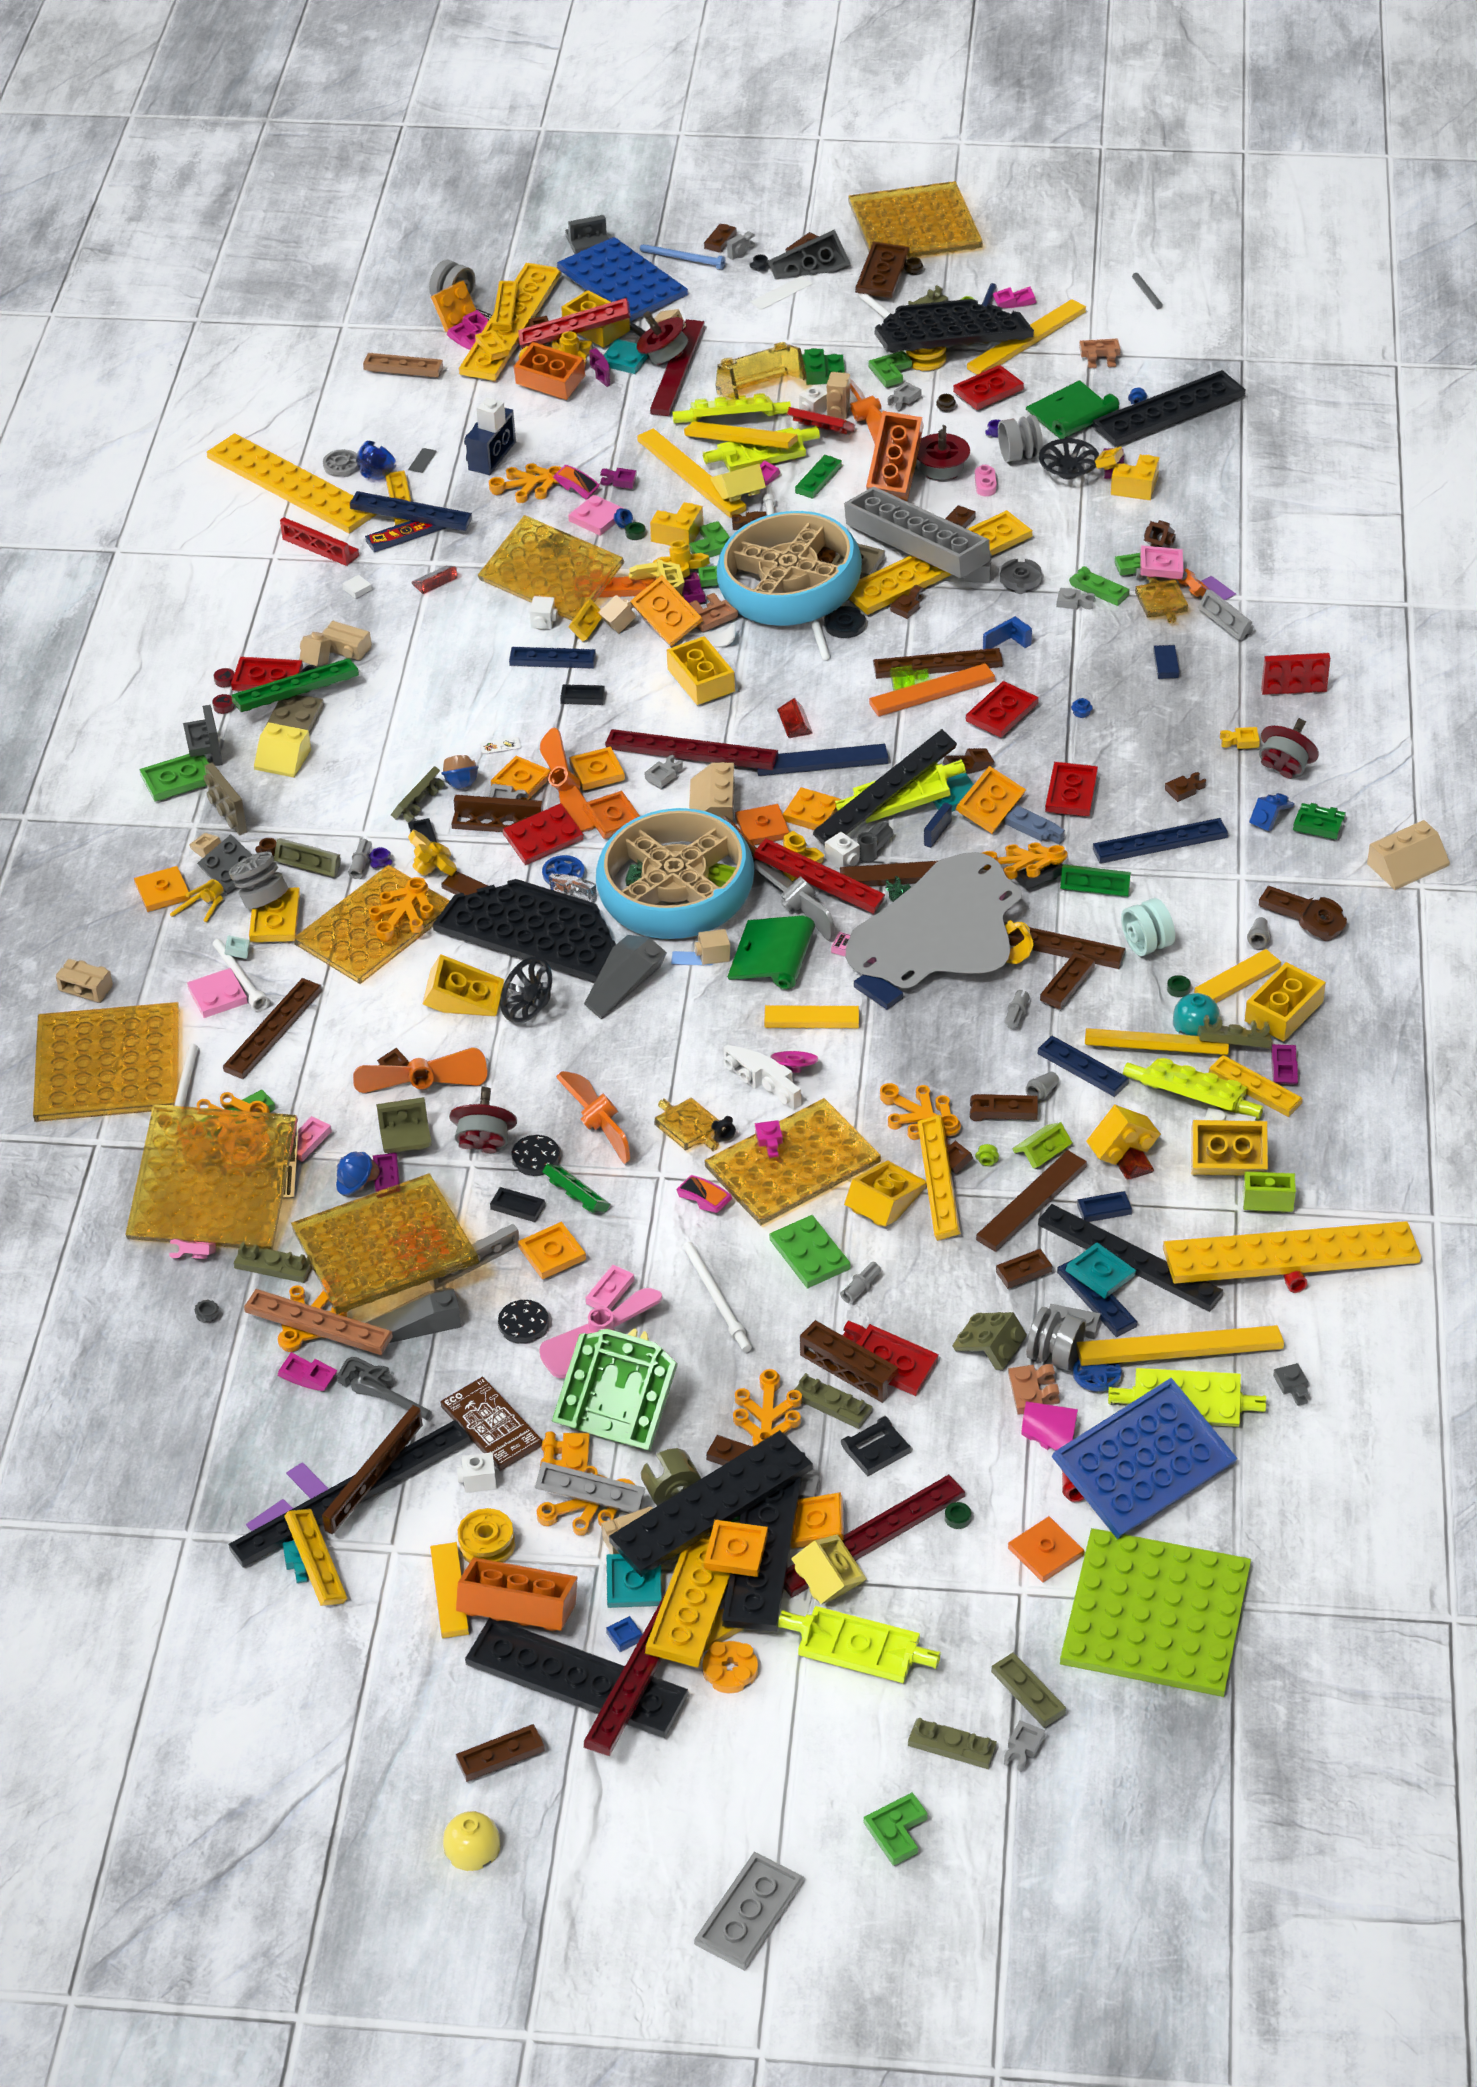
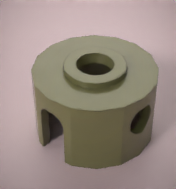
[641,1448,701,1506]

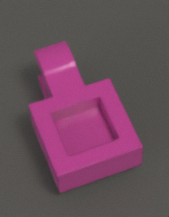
[755,1120,783,1158]

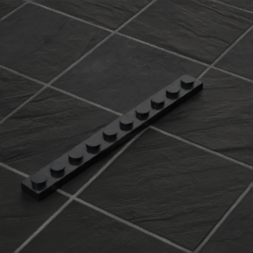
[228,1420,470,1568]

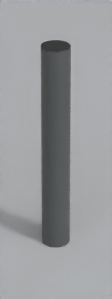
[1132,272,1163,309]

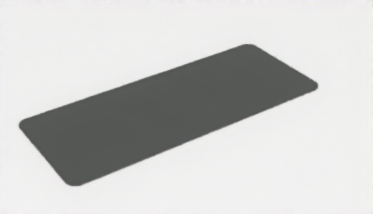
[408,448,437,473]

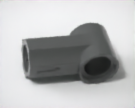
[857,821,893,862]

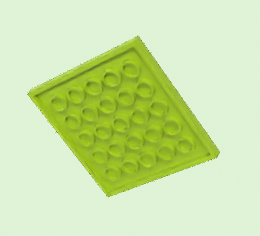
[1060,1528,1251,1697]

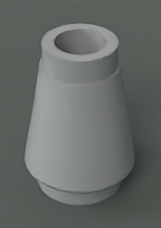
[1247,917,1270,948]
[1025,1071,1059,1101]

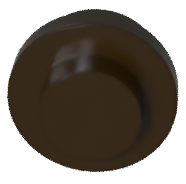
[904,257,923,274]
[936,393,956,411]

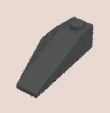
[767,229,851,279]
[584,935,667,1019]
[366,1287,461,1343]

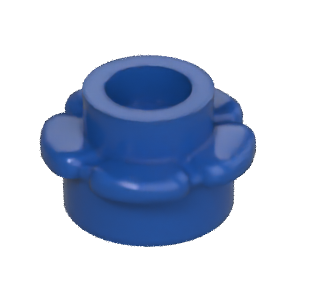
[1128,387,1148,404]
[614,508,633,528]
[1071,698,1093,718]

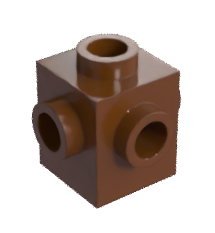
[1144,520,1176,548]

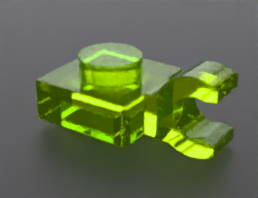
[889,665,929,690]

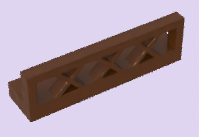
[451,795,543,833]
[800,1320,898,1403]

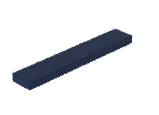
[350,491,472,531]
[757,743,888,776]
[1092,818,1228,864]

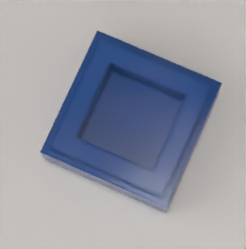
[606,1616,642,1652]

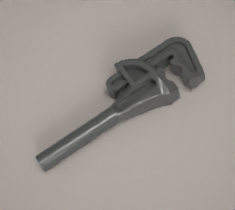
[337,1357,432,1420]

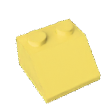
[710,464,766,502]
[254,722,311,778]
[791,1534,867,1604]

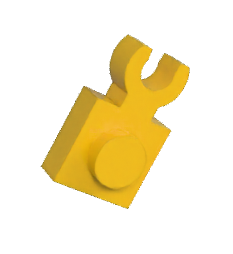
[1220,727,1260,749]

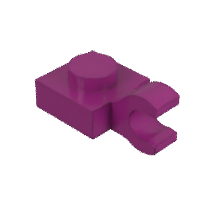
[600,468,637,489]

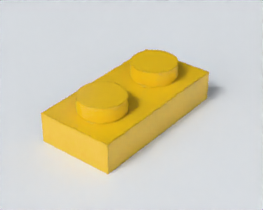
[475,329,509,361]
[1095,446,1124,470]
[568,599,602,642]

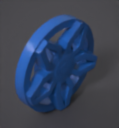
[542,855,585,889]
[1073,1358,1122,1391]

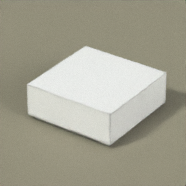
[342,575,372,599]

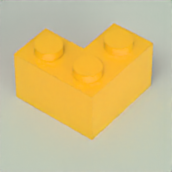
[1111,454,1160,501]
[650,502,703,546]
[1086,1104,1161,1165]

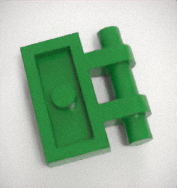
[1293,803,1346,840]

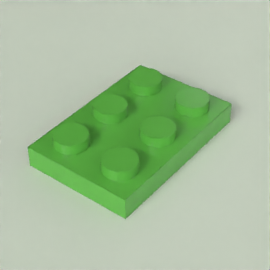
[139,754,209,802]
[769,1215,850,1289]

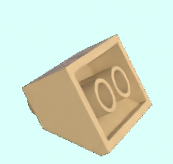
[689,762,735,821]
[1367,820,1450,890]

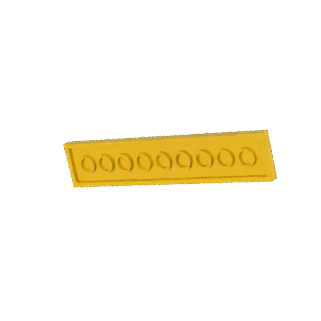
[459,262,562,381]
[206,433,377,534]
[848,510,1032,615]
[1163,1221,1421,1283]

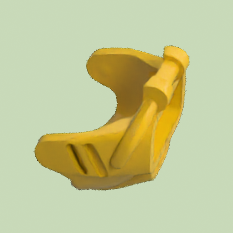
[1005,920,1033,964]

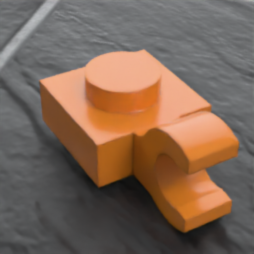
[1177,569,1210,597]

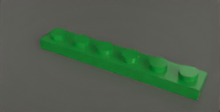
[232,658,359,712]

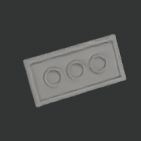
[694,1851,804,1971]

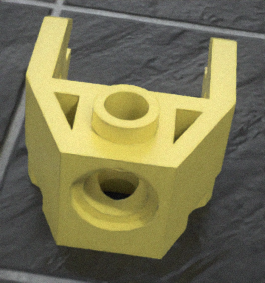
[628,560,684,596]

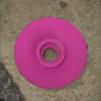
[770,1051,818,1073]

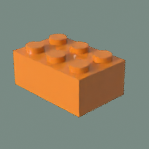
[514,342,586,400]

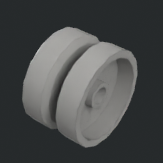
[429,259,476,296]

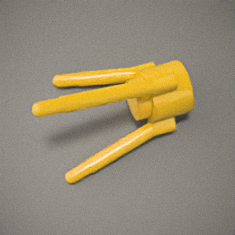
[170,879,224,922]

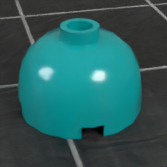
[1173,993,1220,1036]

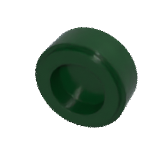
[625,522,646,540]
[1167,975,1191,997]
[945,1502,971,1529]

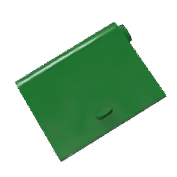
[1026,380,1120,439]
[727,915,815,989]

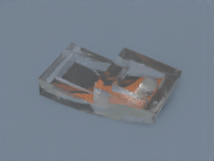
[549,874,597,903]

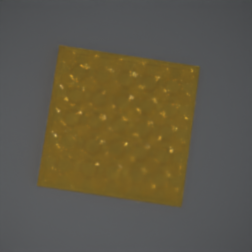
[848,181,983,258]
[33,1002,180,1122]
[125,1104,298,1250]
[291,1173,479,1314]

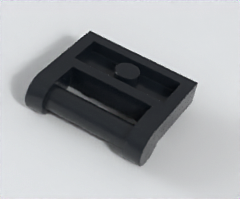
[841,1416,911,1477]

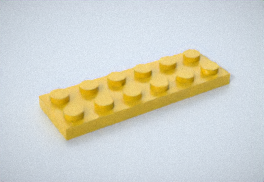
[645,1536,730,1668]

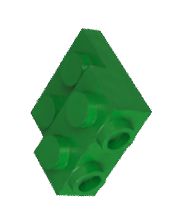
[801,348,845,385]

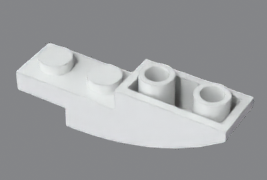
[723,1045,801,1110]

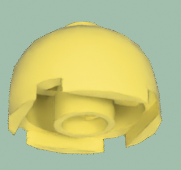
[443,1811,500,1871]

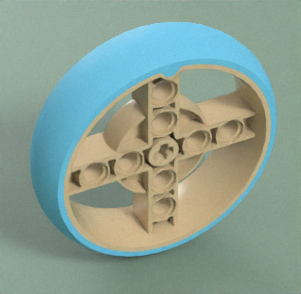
[717,511,862,626]
[596,808,754,939]

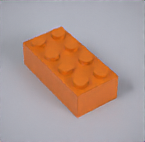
[866,411,924,502]
[456,1557,578,1631]

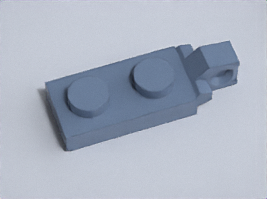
[1004,805,1065,844]

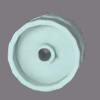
[1121,898,1175,956]

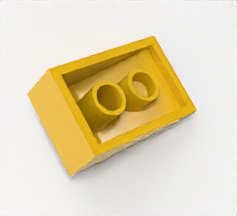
[422,954,504,1016]
[844,1160,927,1227]

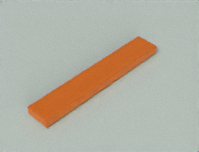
[869,663,995,717]

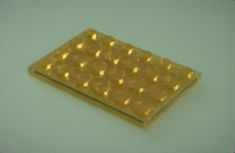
[478,515,625,621]
[293,865,450,984]
[705,1098,881,1226]

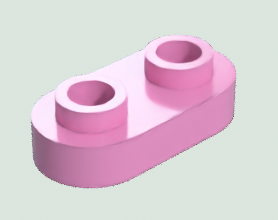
[975,465,996,496]

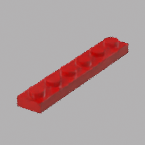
[518,298,631,349]
[754,838,885,914]

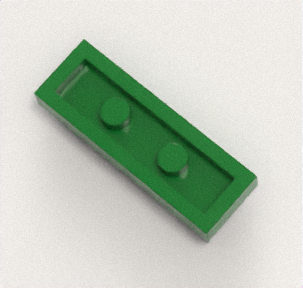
[795,455,842,499]
[1060,864,1131,896]
[542,1164,611,1213]

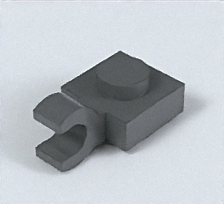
[1273,1363,1309,1406]

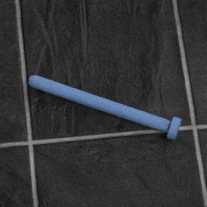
[640,244,725,269]

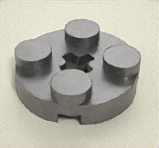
[1000,559,1042,594]

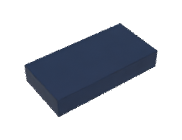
[1153,645,1180,679]
[924,802,952,848]
[854,974,903,1010]
[1077,1191,1132,1222]

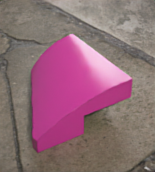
[447,310,489,350]
[1021,1401,1078,1451]

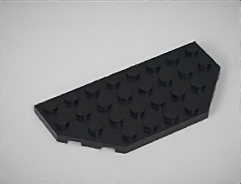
[874,299,1034,353]
[433,879,616,982]

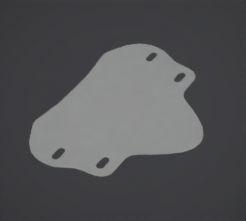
[845,852,1022,988]

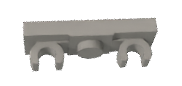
[1197,590,1254,640]

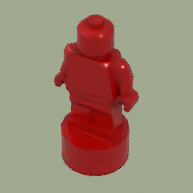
[1282,1271,1308,1293]

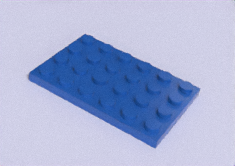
[557,237,688,321]
[1051,1378,1238,1539]

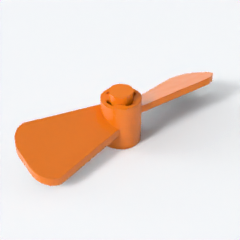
[850,378,882,443]
[540,728,595,832]
[353,1047,487,1093]
[556,1071,630,1164]

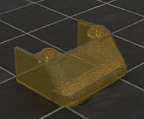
[715,342,807,400]

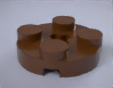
[1299,897,1347,941]

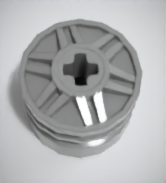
[998,415,1043,462]
[229,852,288,909]
[1026,1307,1086,1371]

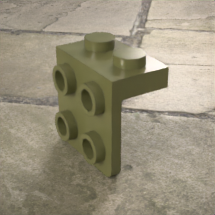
[376,1097,432,1153]
[952,1312,1027,1370]

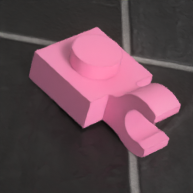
[169,1239,216,1259]

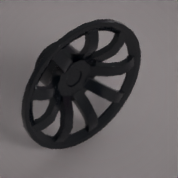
[1039,438,1099,480]
[500,957,552,1024]

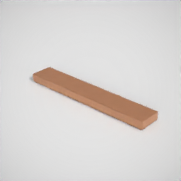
[244,1289,393,1355]

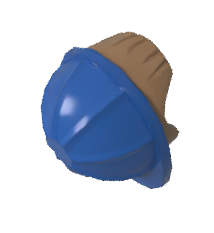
[441,755,479,789]
[336,1151,379,1196]

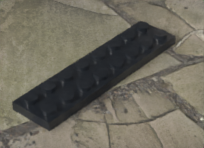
[1092,370,1246,447]
[609,1430,813,1577]
[722,1452,805,1632]
[465,1617,688,1738]

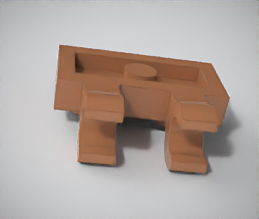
[1079,338,1120,368]
[689,593,738,632]
[1008,1364,1060,1415]

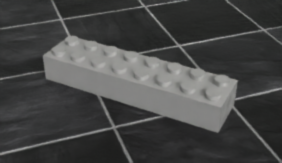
[844,486,991,578]

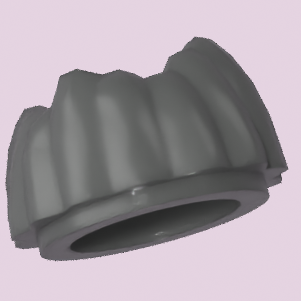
[194,1300,219,1322]

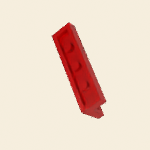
[280,517,359,566]

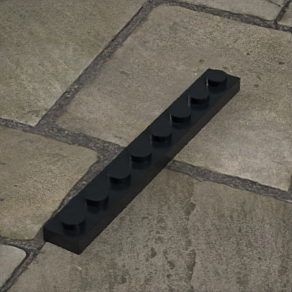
[813,729,957,846]
[1038,1204,1223,1312]

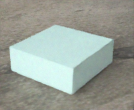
[224,935,250,959]

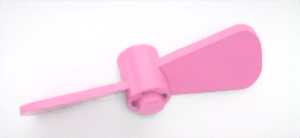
[539,1288,662,1378]

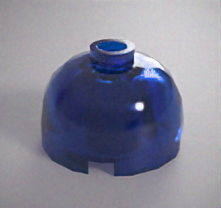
[356,440,397,480]

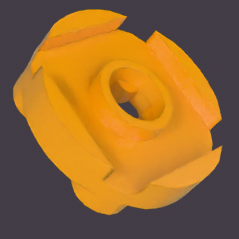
[703,1641,758,1693]

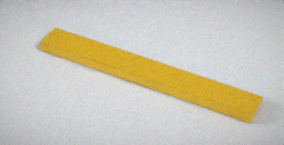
[967,299,1086,375]
[637,428,747,518]
[1076,1325,1284,1366]

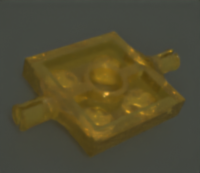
[1135,577,1188,623]
[654,1097,719,1151]

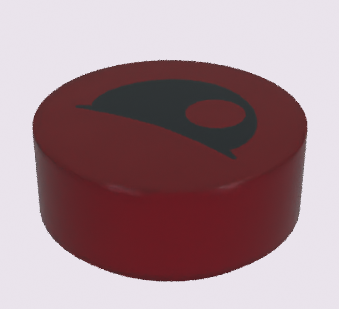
[213,668,234,687]
[212,694,234,714]

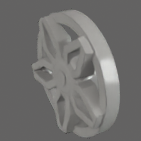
[323,449,360,477]

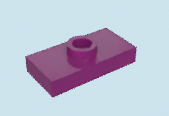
[372,1153,401,1197]

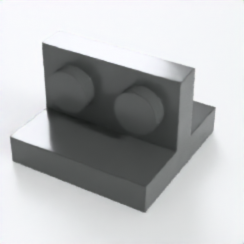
[565,215,609,254]
[183,704,223,766]

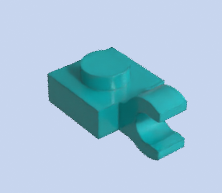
[283,1541,307,1583]

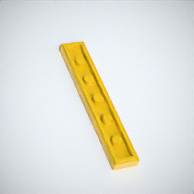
[684,421,798,449]
[1085,1028,1229,1055]
[917,1115,961,1241]

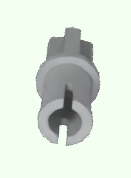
[348,838,372,879]
[1004,990,1030,1029]
[840,1262,881,1304]

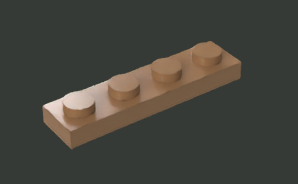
[363,353,443,377]

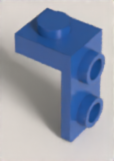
[983,616,1032,649]
[1249,793,1295,831]

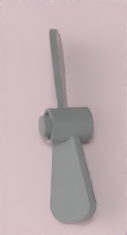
[754,860,834,940]

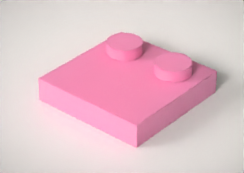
[568,495,625,536]
[1140,545,1183,579]
[187,968,248,1018]

